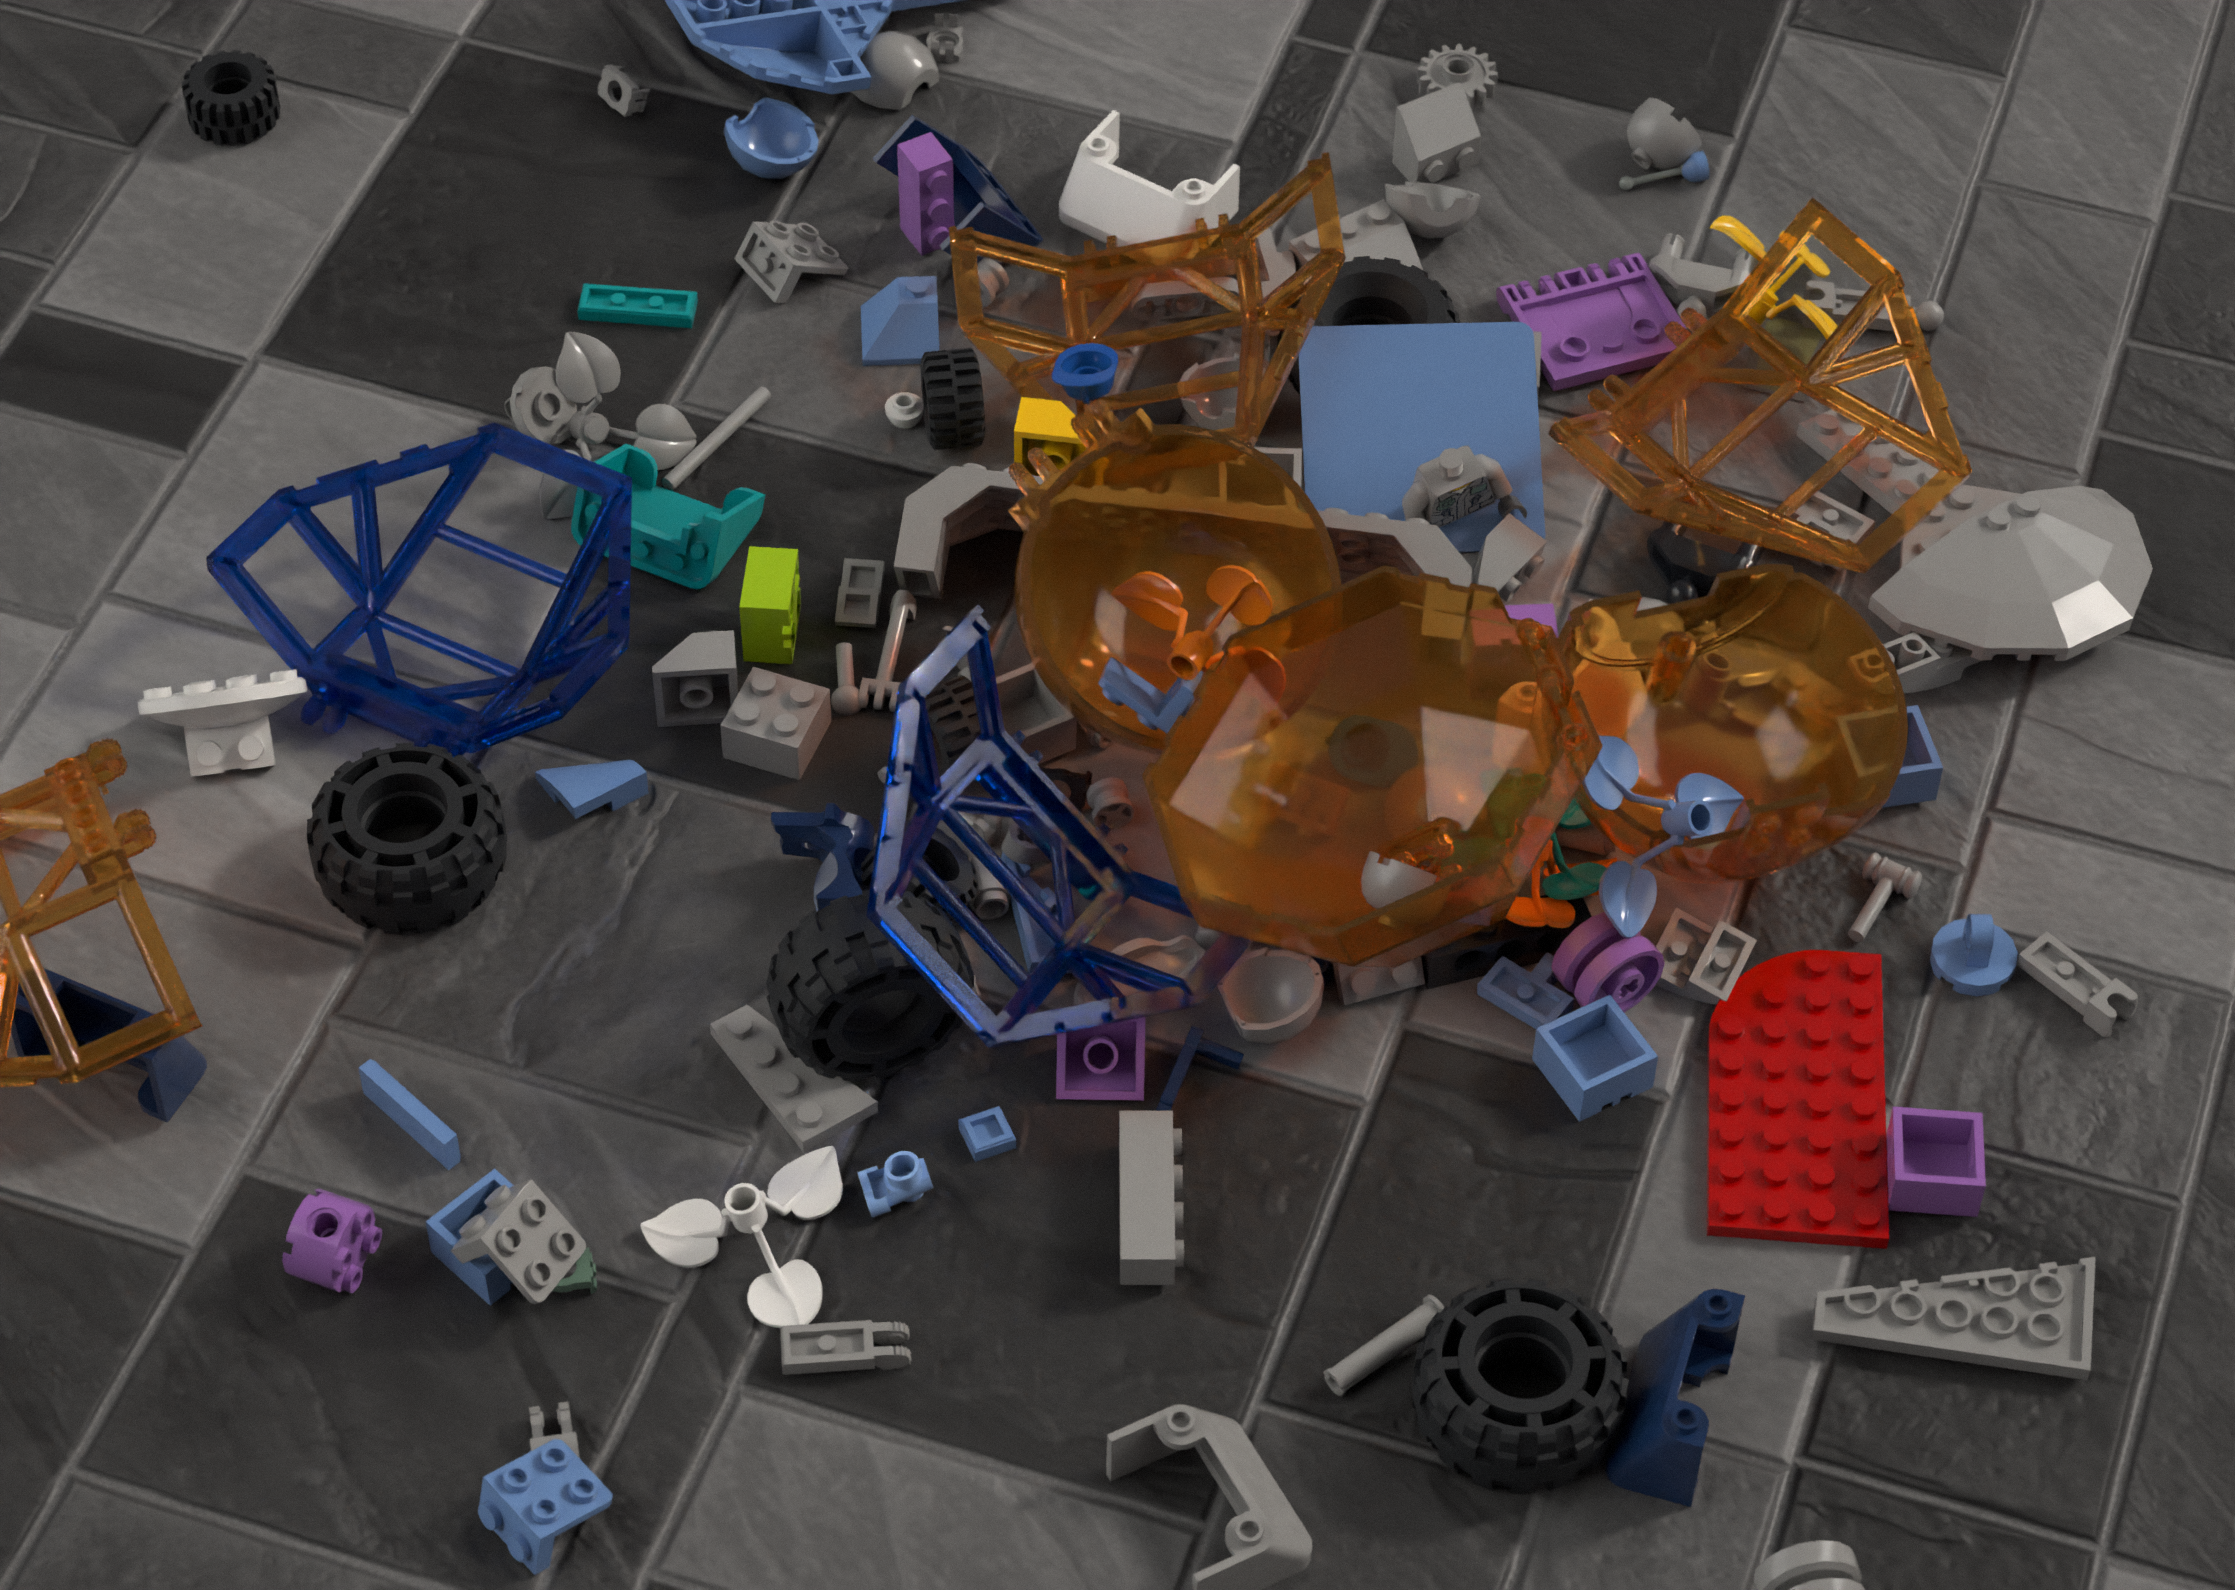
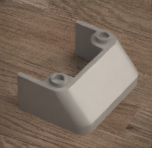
[1106,1404,1312,1590]

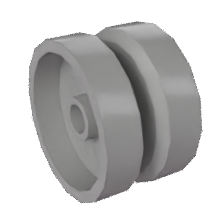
[1753,1540,1865,1590]

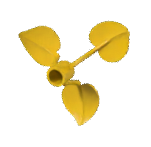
[1709,215,1842,354]

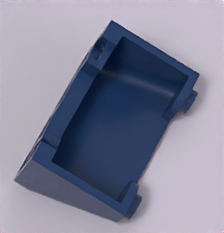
[1605,1289,1745,1507]

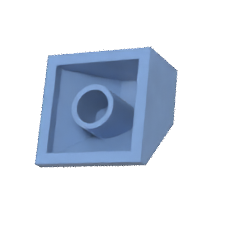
[861,276,939,366]

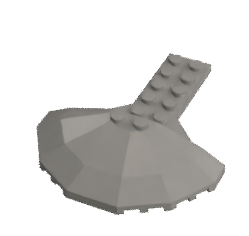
[1796,399,2153,661]

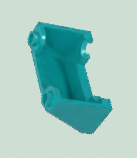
[571,444,765,589]

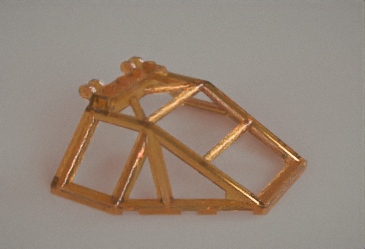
[948,152,1346,478]
[1548,198,1972,574]
[0,738,203,1088]

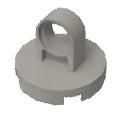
[504,366,577,445]

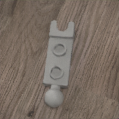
[1802,281,1944,333]

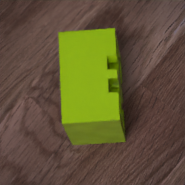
[739,546,801,664]

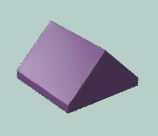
[1056,1011,1146,1101]

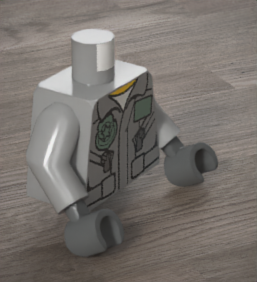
[1402,446,1527,528]

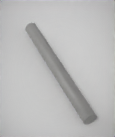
[662,386,771,491]

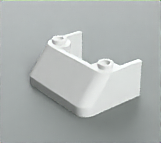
[1059,110,1240,271]

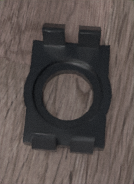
[1031,763,1092,812]

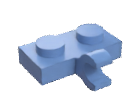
[1477,952,1574,1029]

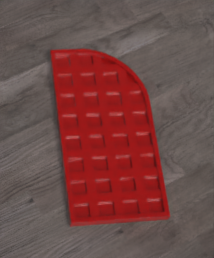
[1707,950,1889,1249]

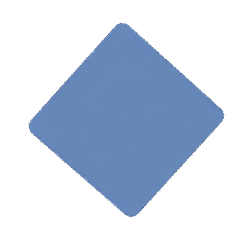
[1298,322,1545,553]

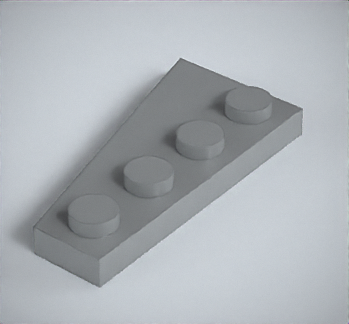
[710,1005,878,1152]

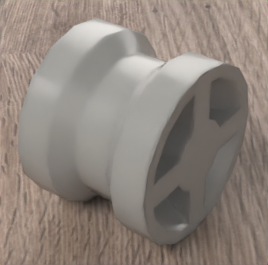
[961,258,1009,307]
[1086,777,1134,830]

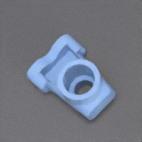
[858,1151,933,1218]

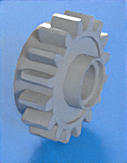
[1417,44,1498,110]

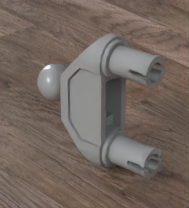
[1648,233,1759,329]

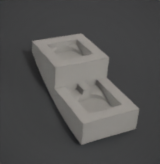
[835,558,885,628]

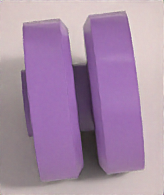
[1551,912,1665,1013]

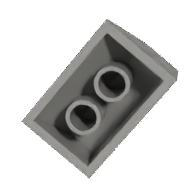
[1288,200,1423,287]

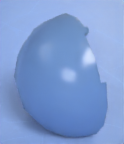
[724,98,819,179]

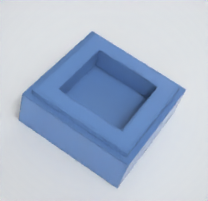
[958,1106,1016,1162]

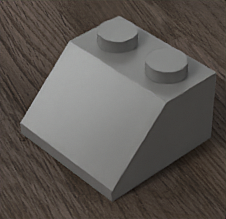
[1392,82,1481,183]
[652,630,739,727]

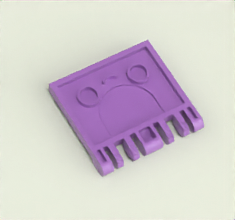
[1496,253,1696,391]

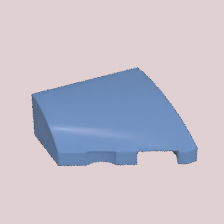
[535,760,649,819]

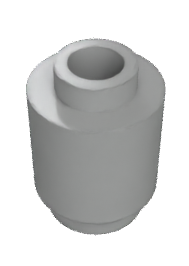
[969,854,1011,920]

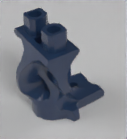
[771,803,875,912]

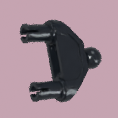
[1647,506,1768,611]

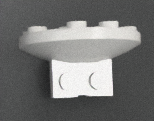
[137,669,307,777]

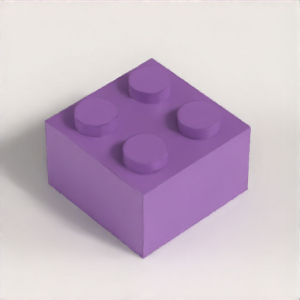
[1886,1107,1986,1217]

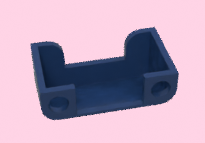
[1,968,207,1123]

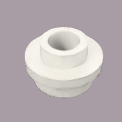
[885,392,924,428]

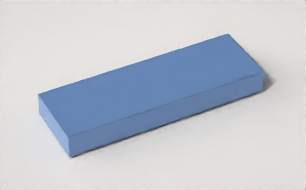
[358,1059,461,1170]

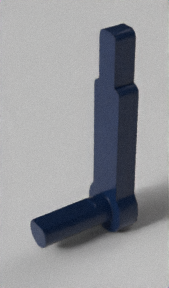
[1156,1025,1244,1111]

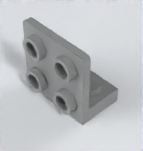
[735,220,848,304]

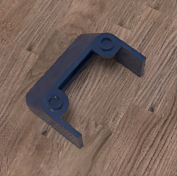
[872,114,1043,272]

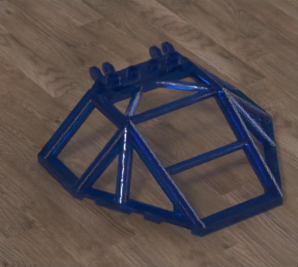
[206,423,632,757]
[866,604,1268,1048]

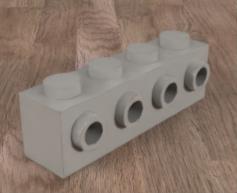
[1119,1111,1184,1285]

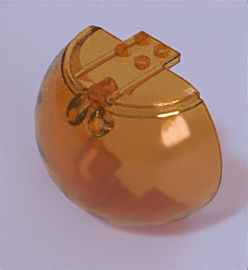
[1546,564,1908,884]

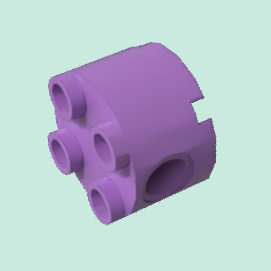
[283,1188,382,1293]

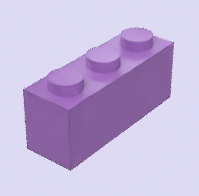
[897,132,954,256]

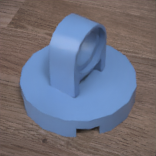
[1929,914,2018,996]

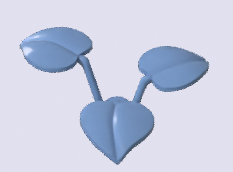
[1580,734,1744,939]

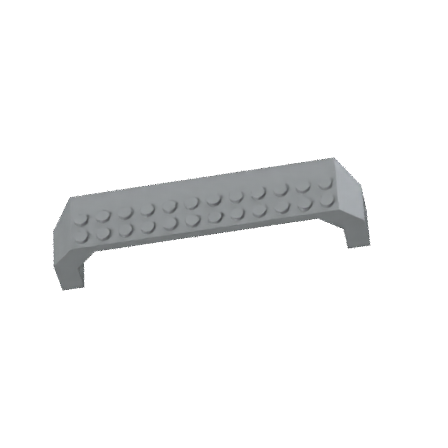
[894,463,1472,665]

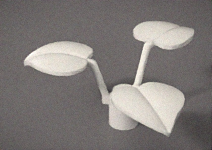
[640,1146,843,1328]

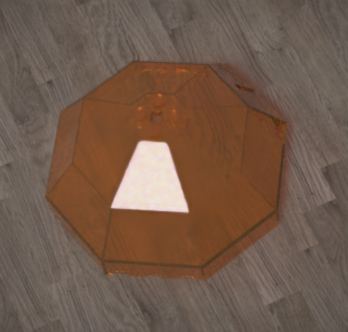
[1142,565,1603,968]

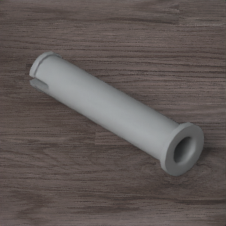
[1323,1295,1444,1396]

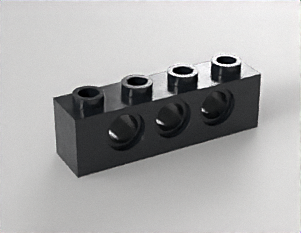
[1415,895,1592,990]

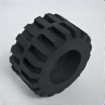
[182,50,281,146]
[920,348,985,450]
[910,675,1003,790]
[861,819,978,922]

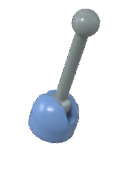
[1619,150,1709,191]

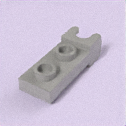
[2016,931,2138,1037]

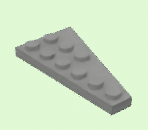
[1812,1257,2095,1380]

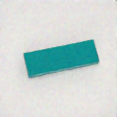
[577,283,698,328]

